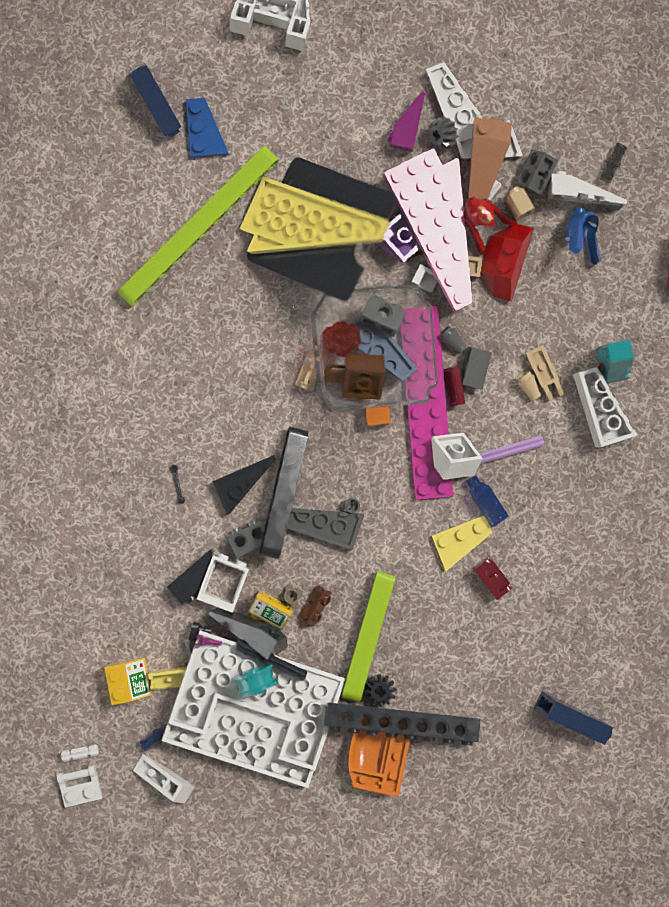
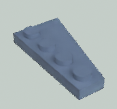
[339,317,418,382]

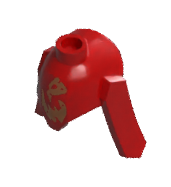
[464,196,517,255]

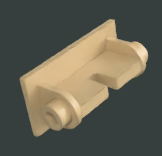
[295,349,327,392]

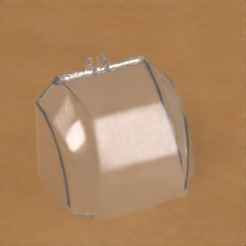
[303,285,438,411]

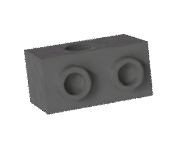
[359,295,406,337]

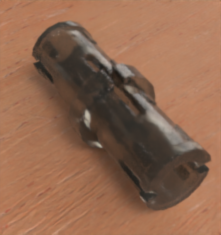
[600,143,627,183]

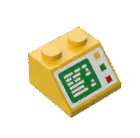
[248,590,293,630]
[104,657,152,705]

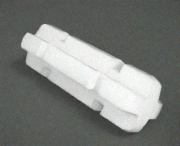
[61,745,99,762]

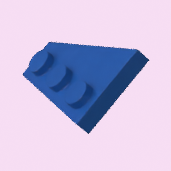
[186,98,229,158]

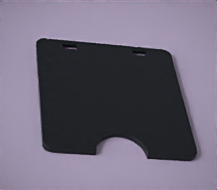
[247,157,397,302]

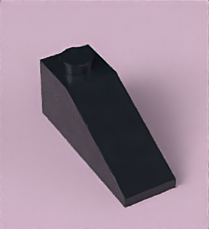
[167,549,214,604]

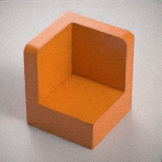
[365,404,391,426]

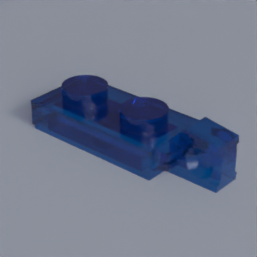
[466,475,509,527]

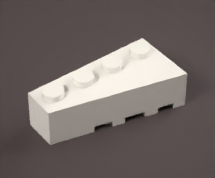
[573,367,637,447]

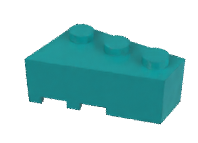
[596,339,634,384]

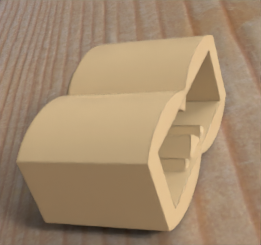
[505,187,535,221]

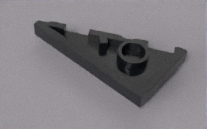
[212,455,276,515]

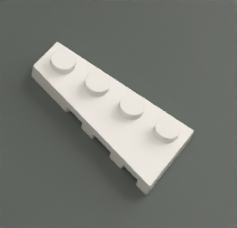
[426,62,482,140]

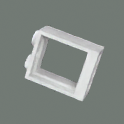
[197,553,250,613]

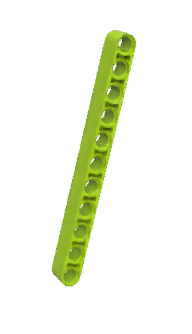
[117,146,279,307]

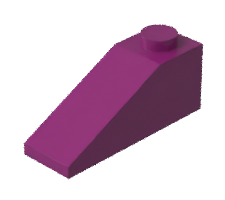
[388,91,425,152]

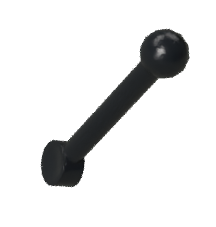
[170,465,185,504]

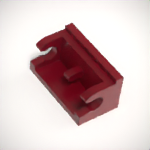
[473,556,513,600]

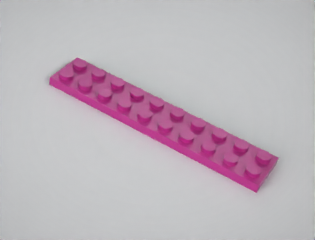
[401,305,454,500]

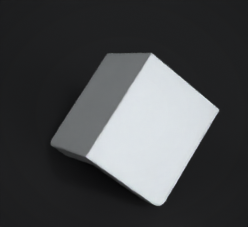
[411,264,438,293]

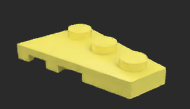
[432,515,492,571]

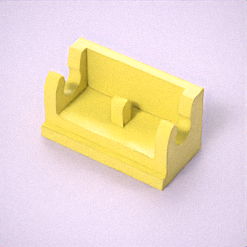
[148,667,187,690]

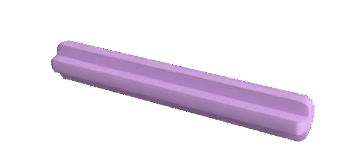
[479,436,544,464]

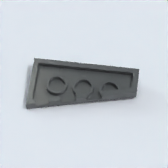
[287,508,364,550]

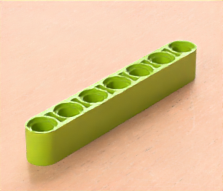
[341,571,396,703]

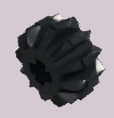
[364,674,397,707]

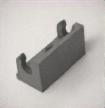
[460,347,492,390]

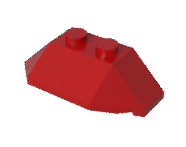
[480,224,534,302]

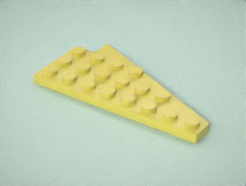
[240,176,390,254]

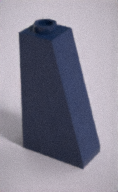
[129,64,182,138]
[534,691,613,745]

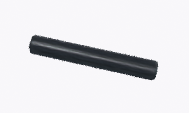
[235,640,307,681]

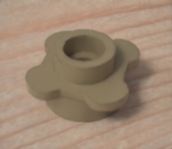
[281,585,303,607]

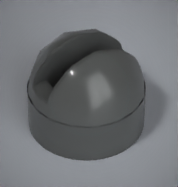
[344,498,360,513]

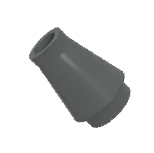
[439,326,466,354]

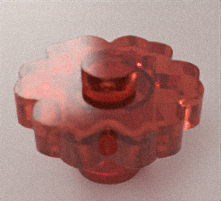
[322,321,361,357]

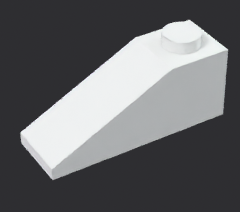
[133,754,194,803]

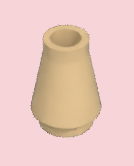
[516,371,541,401]

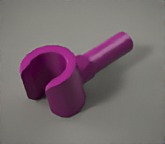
[194,634,222,646]

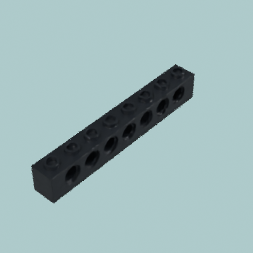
[324,702,481,746]

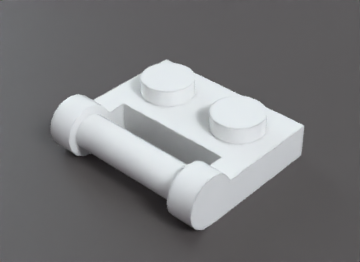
[57,765,103,807]

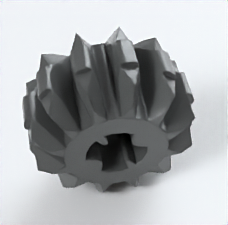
[427,117,459,150]

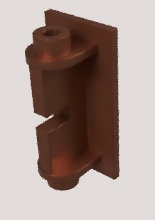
[300,585,332,626]

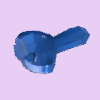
[565,208,601,265]

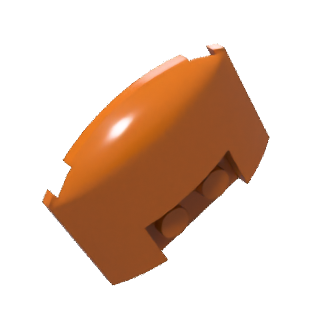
[348,716,410,797]

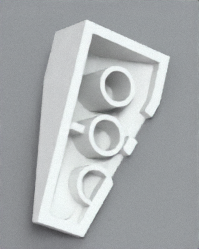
[547,171,627,207]

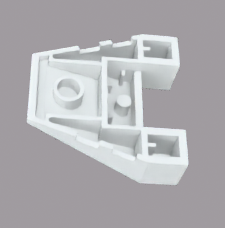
[230,0,310,51]

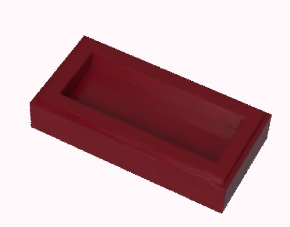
[443,366,466,407]

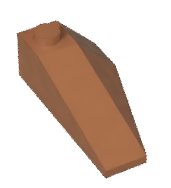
[468,117,512,200]

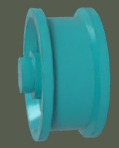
[232,663,279,698]

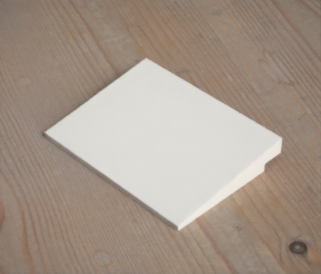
[162,631,345,788]

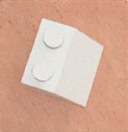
[431,433,483,480]

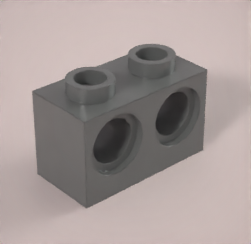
[515,149,558,196]
[227,519,265,558]

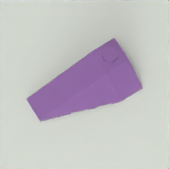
[377,212,419,263]

